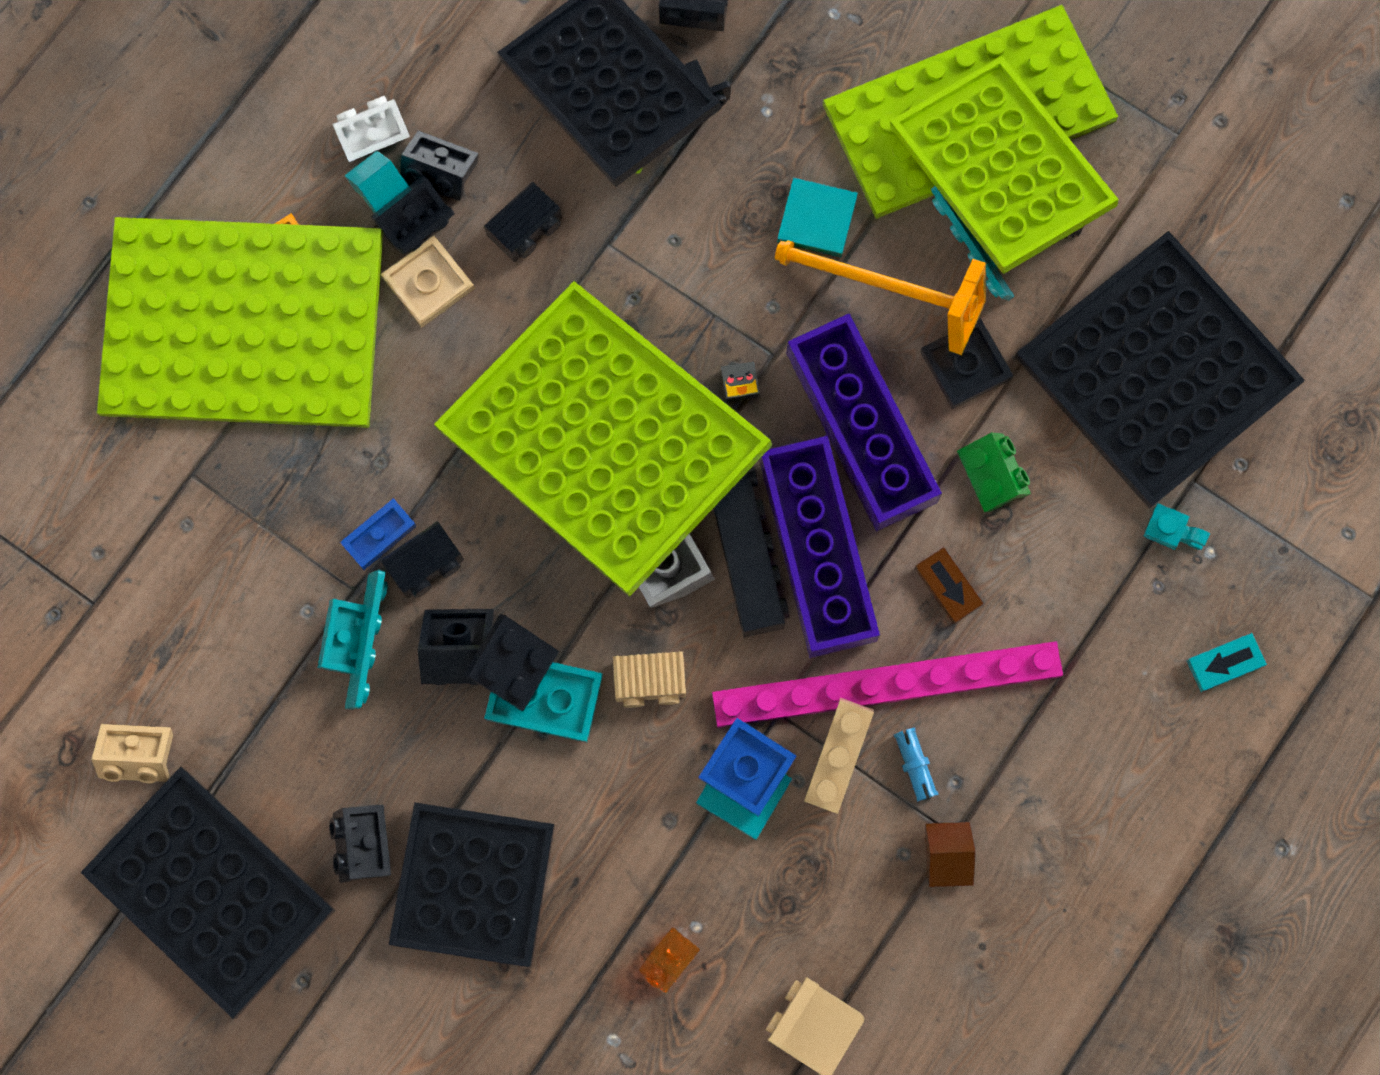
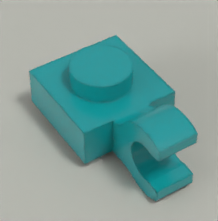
[1143,503,1210,550]

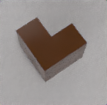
[925,822,976,887]

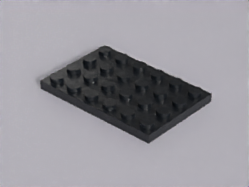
[497,0,721,187]
[80,766,335,1019]

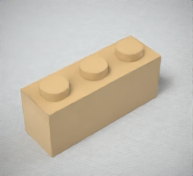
[804,698,874,814]

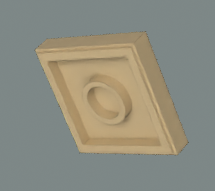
[380,235,475,328]

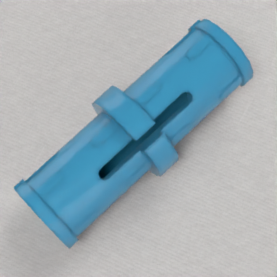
[894,727,939,802]

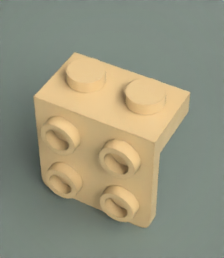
[765,977,864,1075]

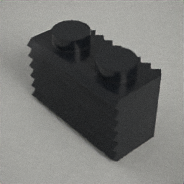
[484,181,562,262]
[380,521,464,599]

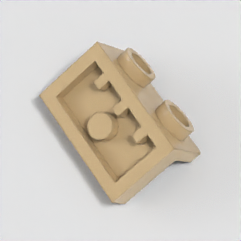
[92,724,173,784]

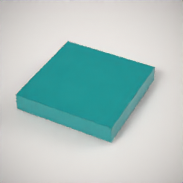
[777,177,858,258]
[696,774,792,840]

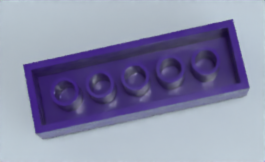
[786,313,942,532]
[759,436,880,658]

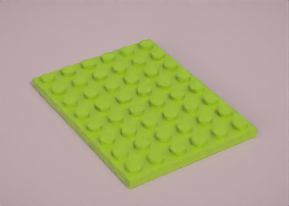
[97,217,383,428]
[434,281,772,597]

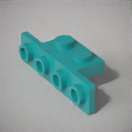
[930,186,1015,300]
[317,570,388,710]

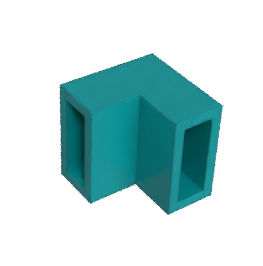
[344,151,409,213]

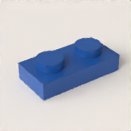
[340,498,417,570]

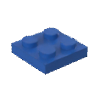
[698,718,797,817]

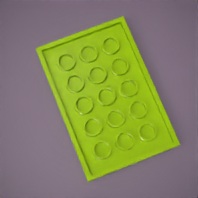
[890,56,1119,274]

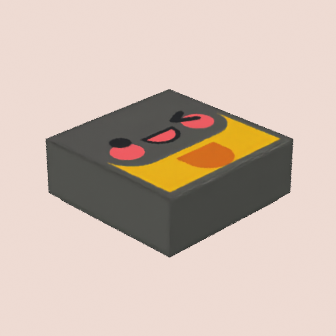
[721,361,760,402]

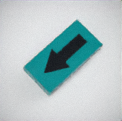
[1186,633,1267,692]

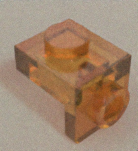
[639,927,701,993]

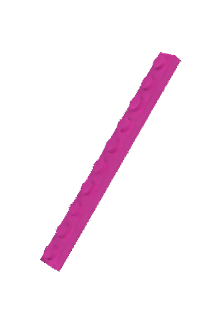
[712,641,1063,728]

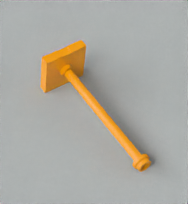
[775,240,986,355]

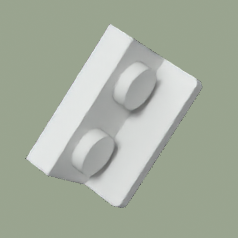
[332,95,410,162]

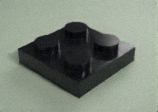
[920,318,1014,410]
[463,614,559,711]

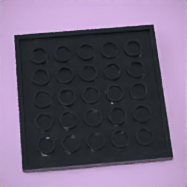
[1015,231,1305,509]

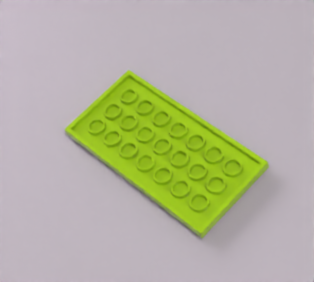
[823,5,1118,219]

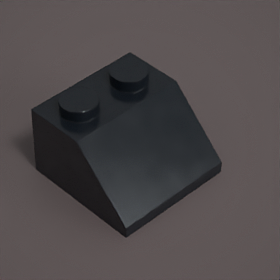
[418,609,494,685]

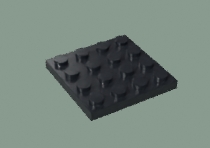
[388,802,555,968]

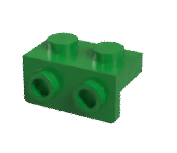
[957,432,1031,512]

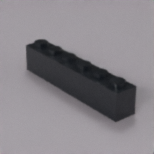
[713,466,790,638]

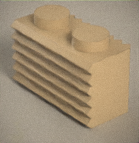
[613,651,686,708]

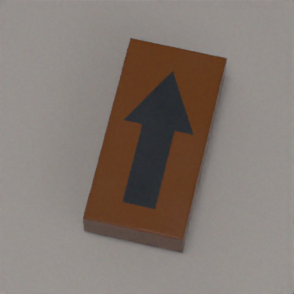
[915,547,984,624]

